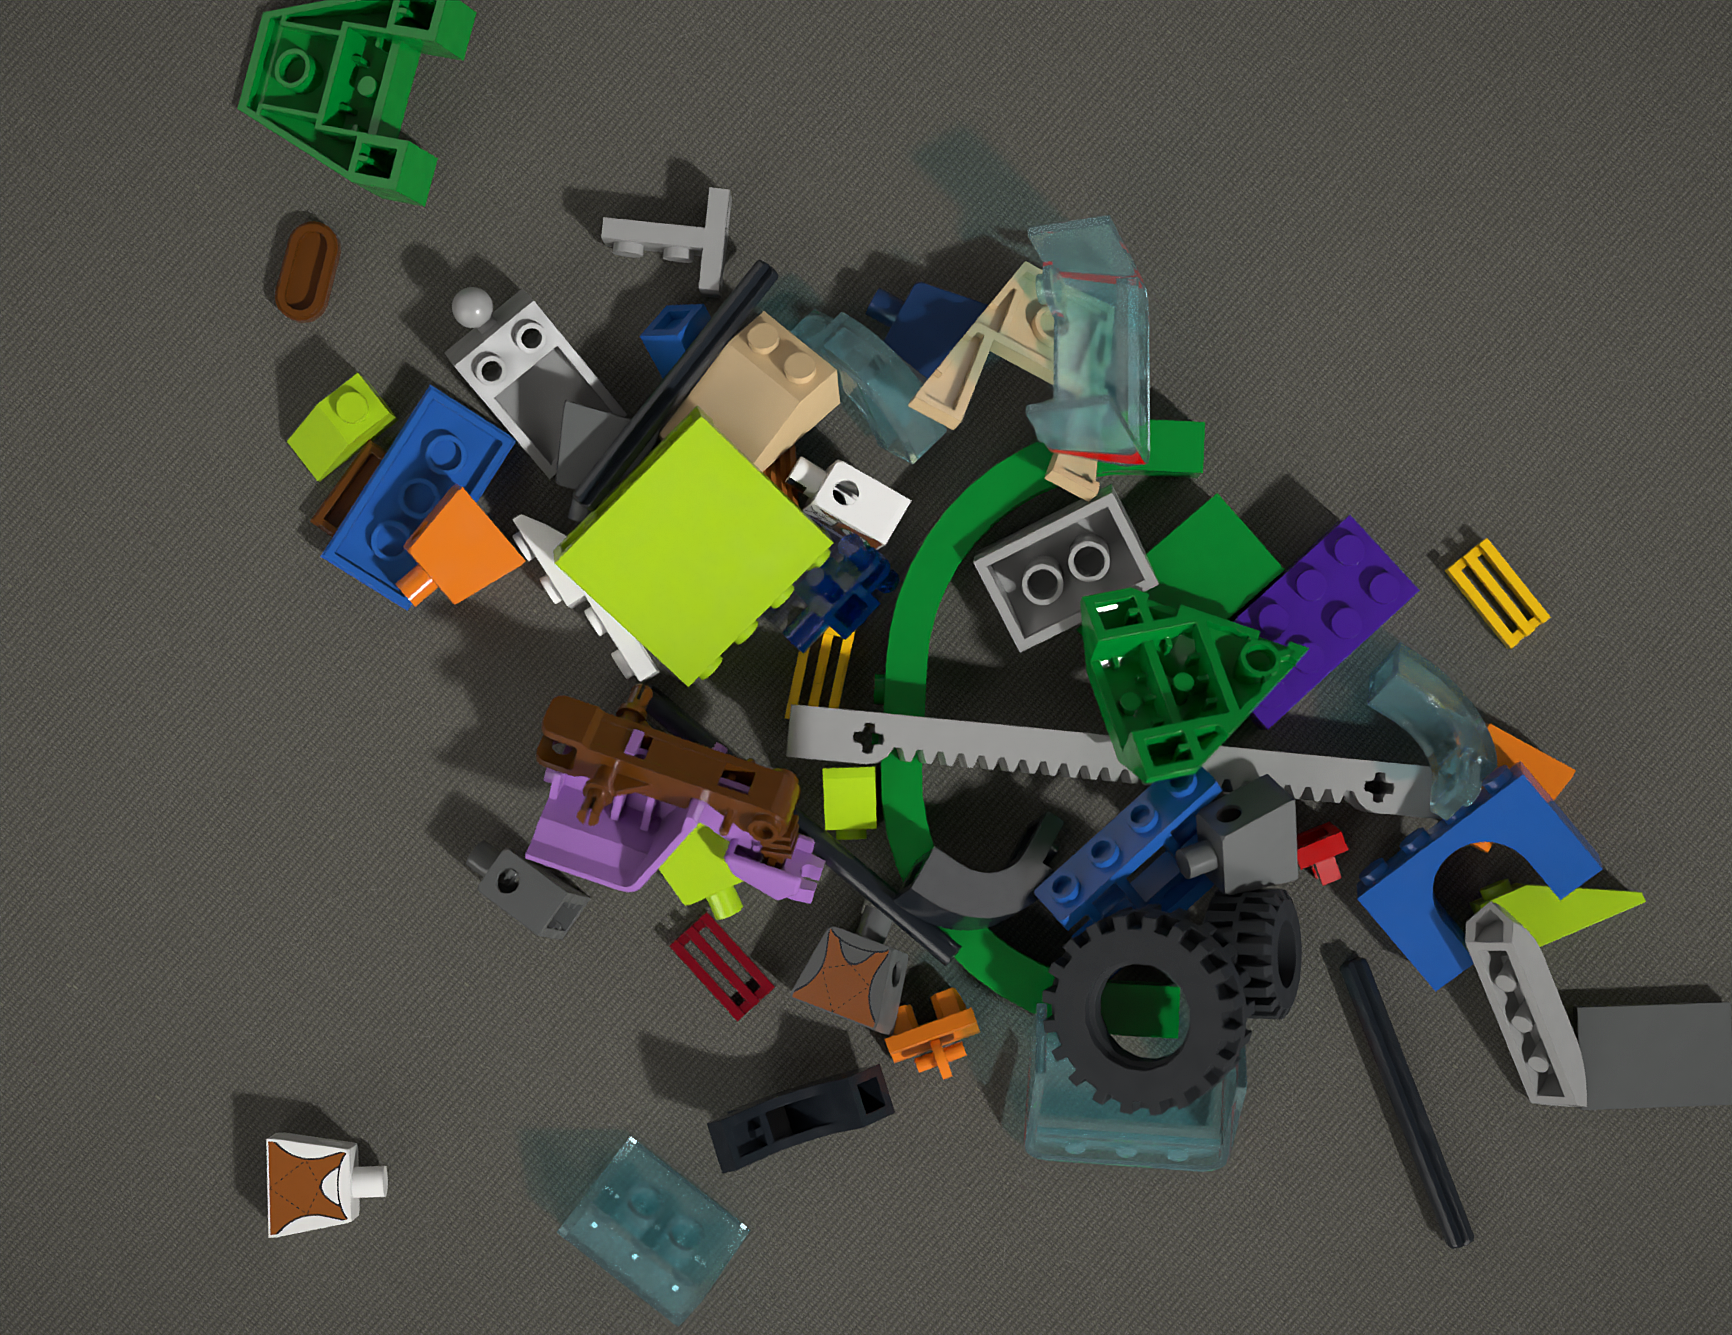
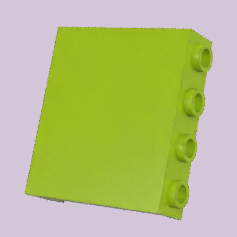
[553,405,833,687]

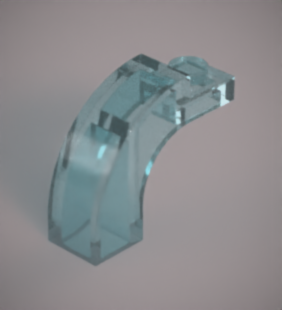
[790,309,947,465]
[1367,642,1498,821]

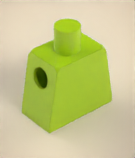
[658,823,743,920]

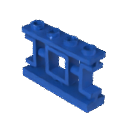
[1034,767,1223,979]

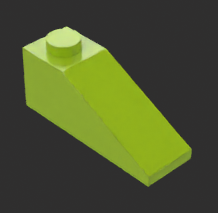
[1470,879,1646,947]

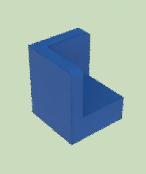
[640,304,725,384]

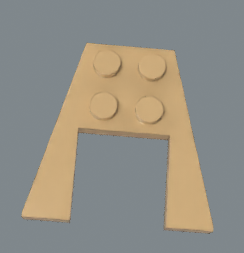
[908,261,1113,502]

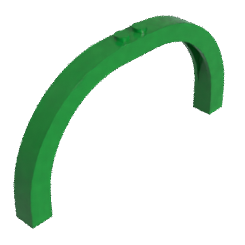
[872,420,1205,1039]

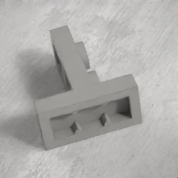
[601,187,732,299]

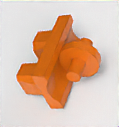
[885,988,980,1080]

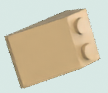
[659,311,840,472]

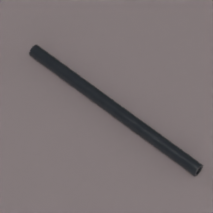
[639,684,962,967]

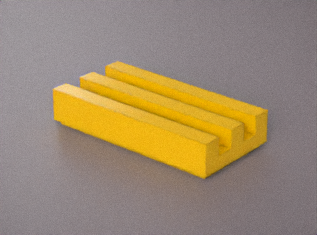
[1444,538,1551,649]
[785,619,856,719]

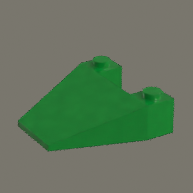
[237,0,477,207]

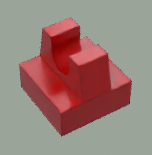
[1297,821,1348,886]

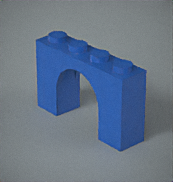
[1357,761,1603,992]

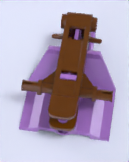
[525,683,825,904]

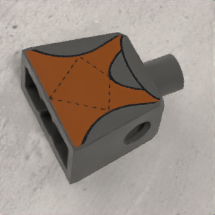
[789,905,908,1036]

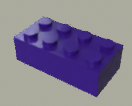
[1230,515,1420,730]

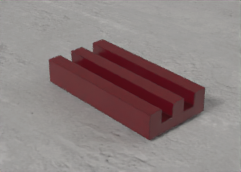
[669,911,776,1022]

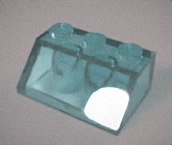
[557,1136,751,1327]

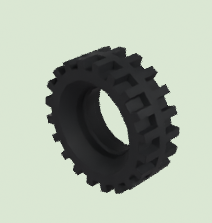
[1042,904,1255,1116]

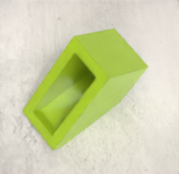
[287,373,399,482]
[823,767,877,840]

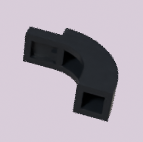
[893,811,1064,930]
[707,1064,895,1174]

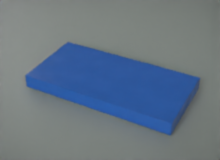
[320,385,517,611]

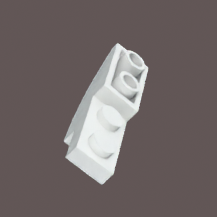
[512,514,660,683]

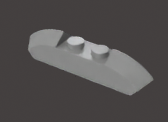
[1465,901,1587,1107]

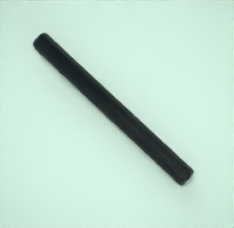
[573,260,779,512]
[1340,957,1475,1249]

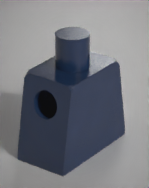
[865,281,988,383]

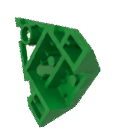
[1080,587,1309,784]

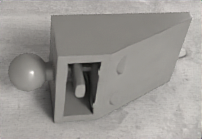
[444,287,627,479]

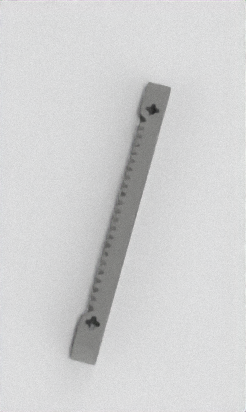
[786,705,1450,819]

